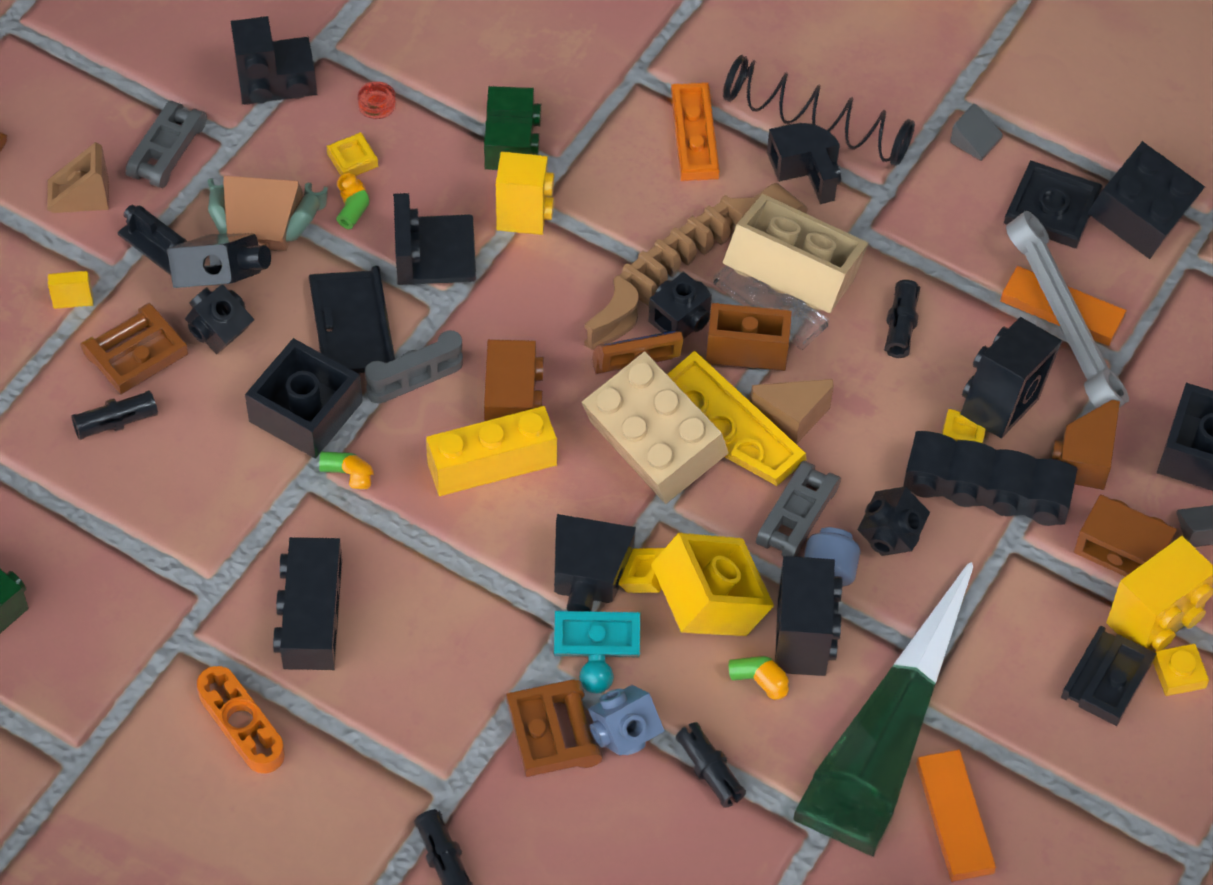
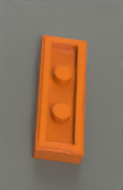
[671,82,719,181]
[1000,265,1127,347]
[916,749,996,882]

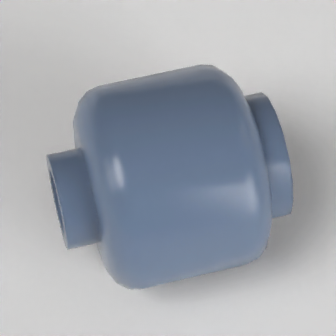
[804,527,861,587]

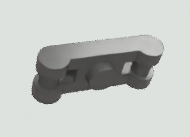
[126,100,207,189]
[365,330,463,404]
[756,460,841,557]

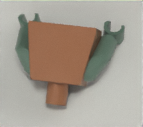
[207,176,328,270]

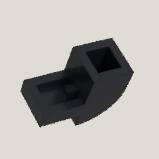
[767,123,841,204]

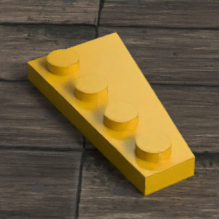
[667,350,807,486]

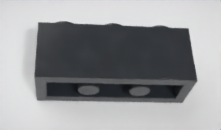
[273,537,343,670]

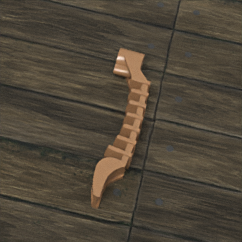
[584,183,807,350]

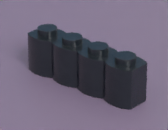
[903,431,1078,526]

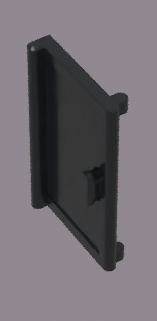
[309,266,395,373]

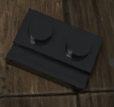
[1061,625,1157,726]

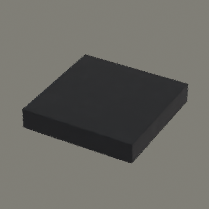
[1004,160,1103,249]

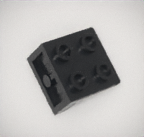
[393,193,476,285]

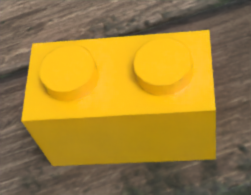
[496,152,554,235]

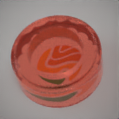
[358,81,396,119]

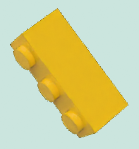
[426,406,557,496]

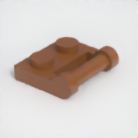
[80,303,188,394]
[506,680,603,777]

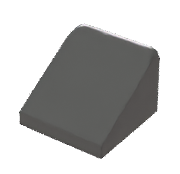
[950,103,1003,161]
[1176,505,1213,547]

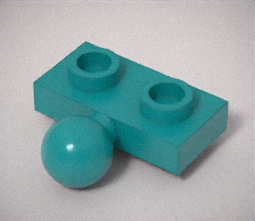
[554,611,640,694]

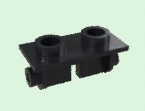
[117,205,188,275]

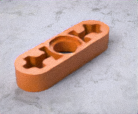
[197,666,285,774]

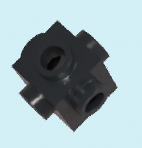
[648,271,712,339]
[185,284,255,355]
[857,486,930,556]

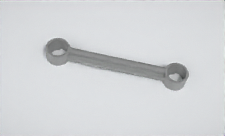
[1006,211,1129,408]

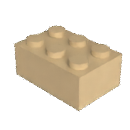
[723,194,869,313]
[582,351,729,504]

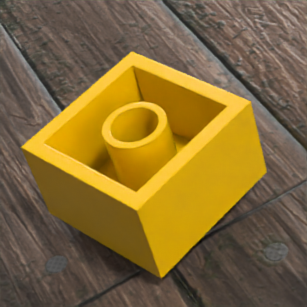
[651,533,774,636]
[1106,536,1213,651]

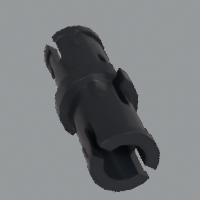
[884,279,920,358]
[71,390,158,440]
[675,722,747,808]
[414,809,473,885]

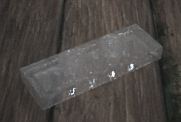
[713,265,829,350]

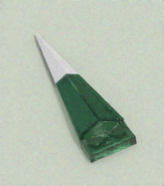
[793,562,973,857]

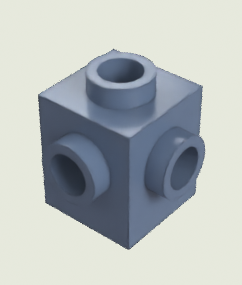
[588,685,665,756]

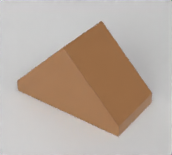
[47,142,109,213]
[750,379,834,444]

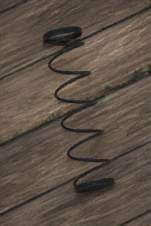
[723,55,915,166]

